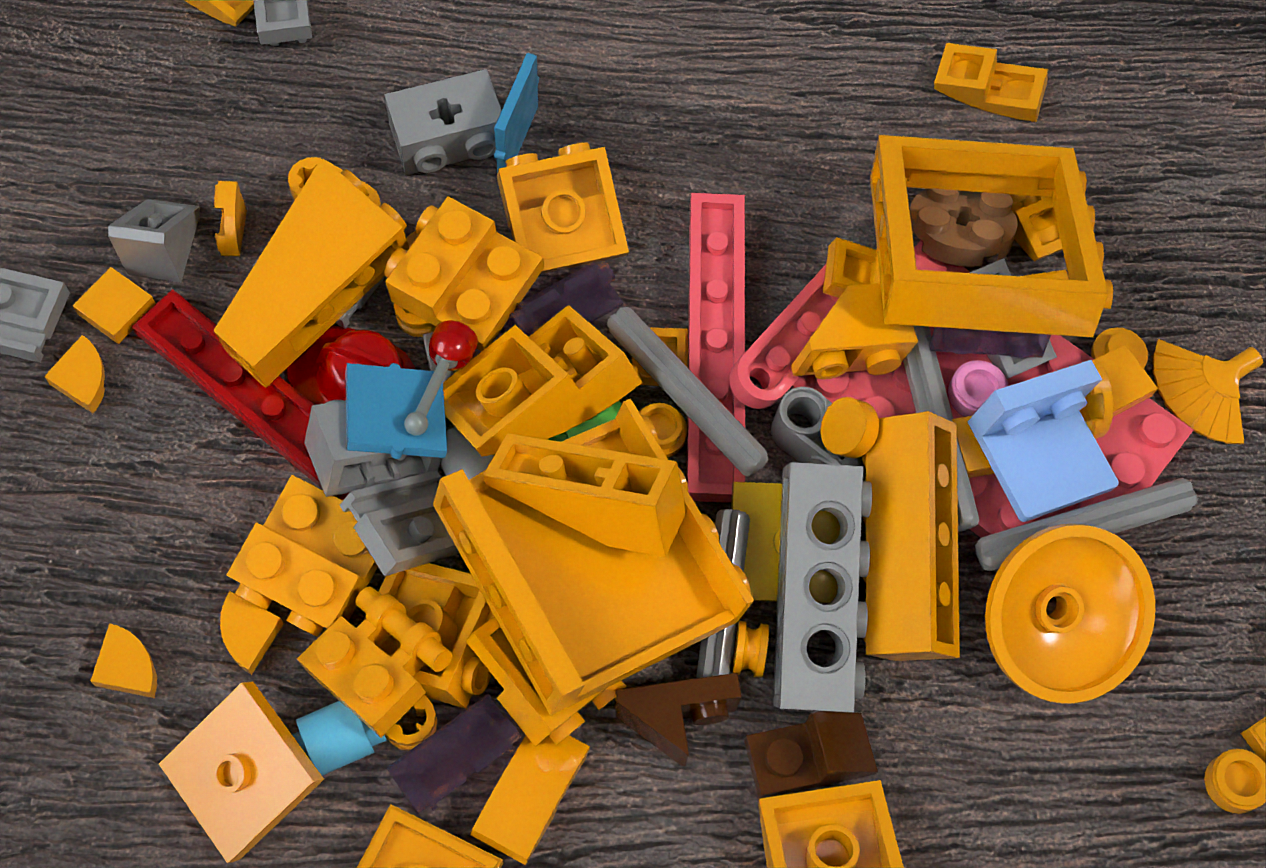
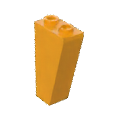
[214,159,409,388]

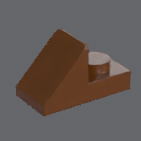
[614,673,742,766]
[744,711,878,799]

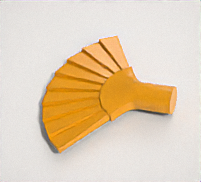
[1153,339,1263,444]

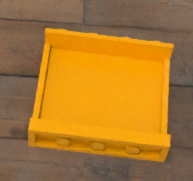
[433,399,754,716]

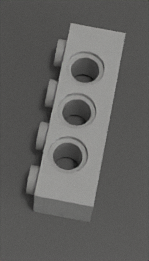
[773,462,872,712]

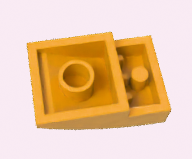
[443,305,643,457]
[758,780,904,868]

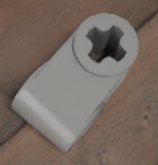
[771,386,864,466]

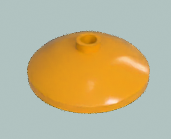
[985,523,1156,703]

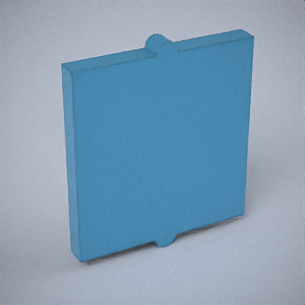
[494,53,539,173]
[345,363,447,459]

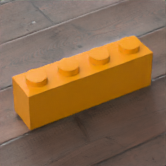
[862,411,960,661]

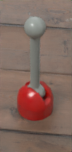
[404,320,478,436]

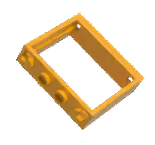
[870,135,1113,337]

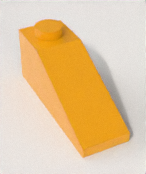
[483,433,686,557]

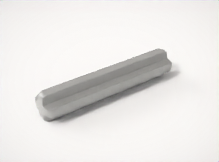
[696,509,750,678]

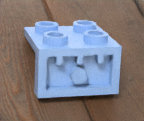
[967,360,1119,522]

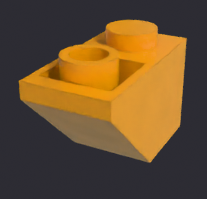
[791,283,918,379]

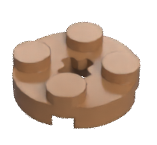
[910,188,1018,267]

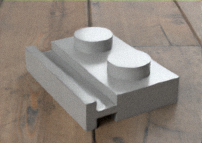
[0,268,70,363]
[340,470,460,576]

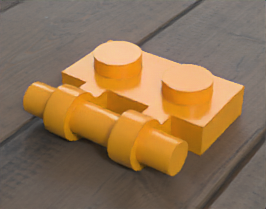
[297,587,452,738]

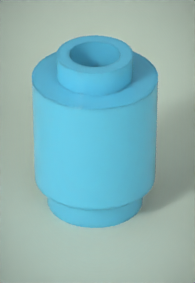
[292,701,387,776]

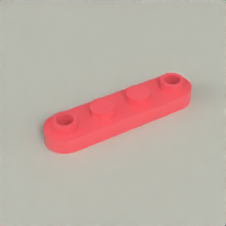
[729,264,839,409]

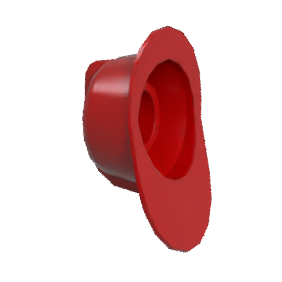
[287,326,416,405]

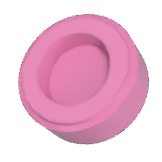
[948,360,1008,417]

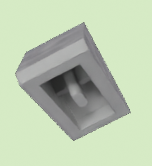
[108,199,200,282]

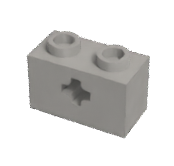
[384,69,502,175]
[304,400,441,497]

